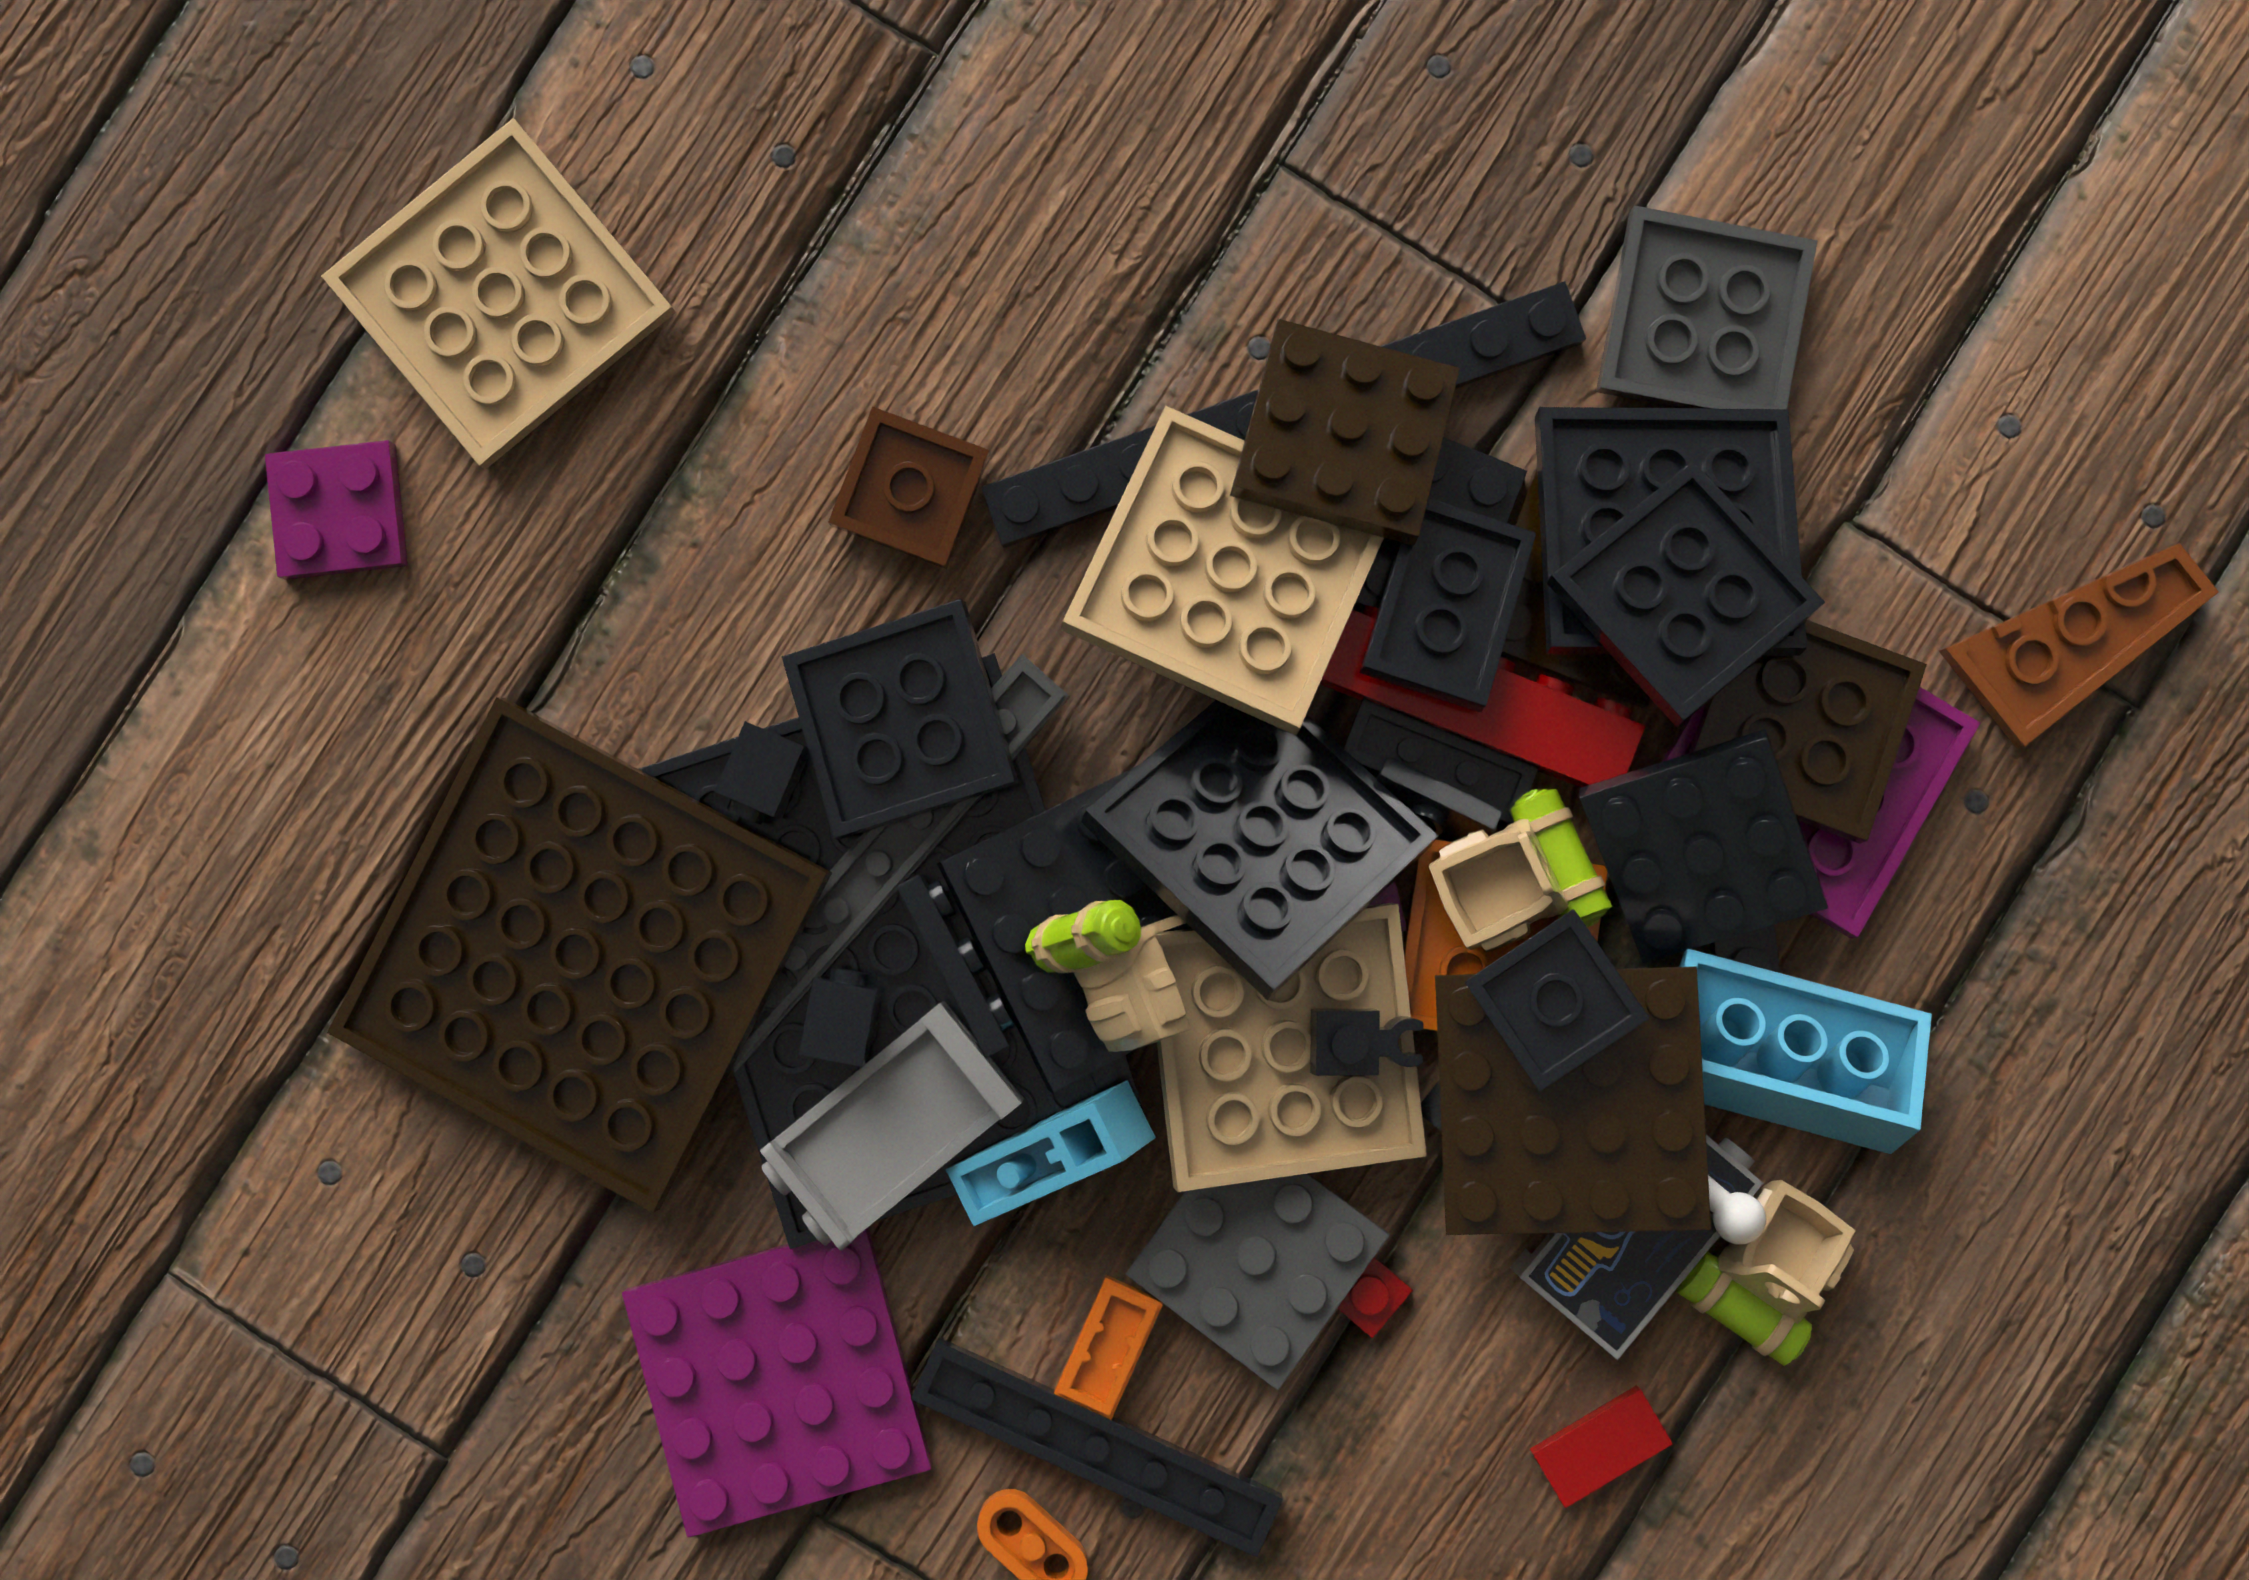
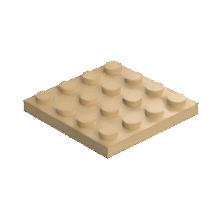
[321,118,676,470]
[1061,406,1384,735]
[1155,903,1427,1192]

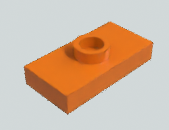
[1054,1275,1163,1420]

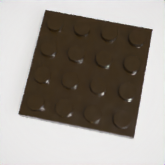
[1435,966,1711,1235]

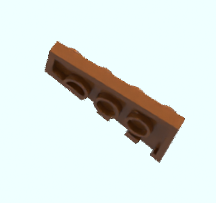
[1939,543,2219,748]

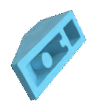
[945,1080,1156,1226]

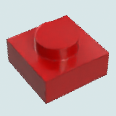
[1337,1256,1413,1338]

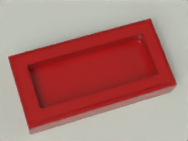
[1530,1385,1673,1508]

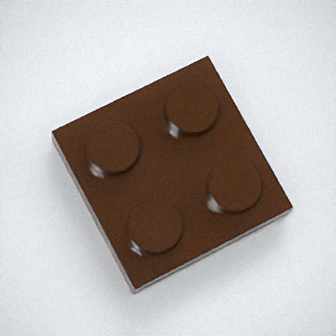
[828,406,990,569]

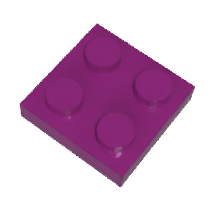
[265,440,408,580]

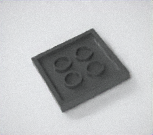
[1596,205,1818,409]
[1125,1173,1390,1390]

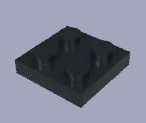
[1465,909,1650,1092]

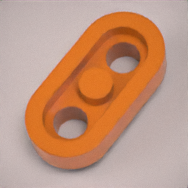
[977,1489,1088,1580]

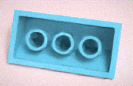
[1679,948,1932,1154]

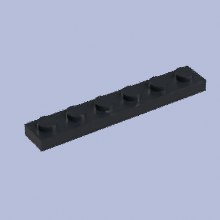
[911,1337,1283,1557]

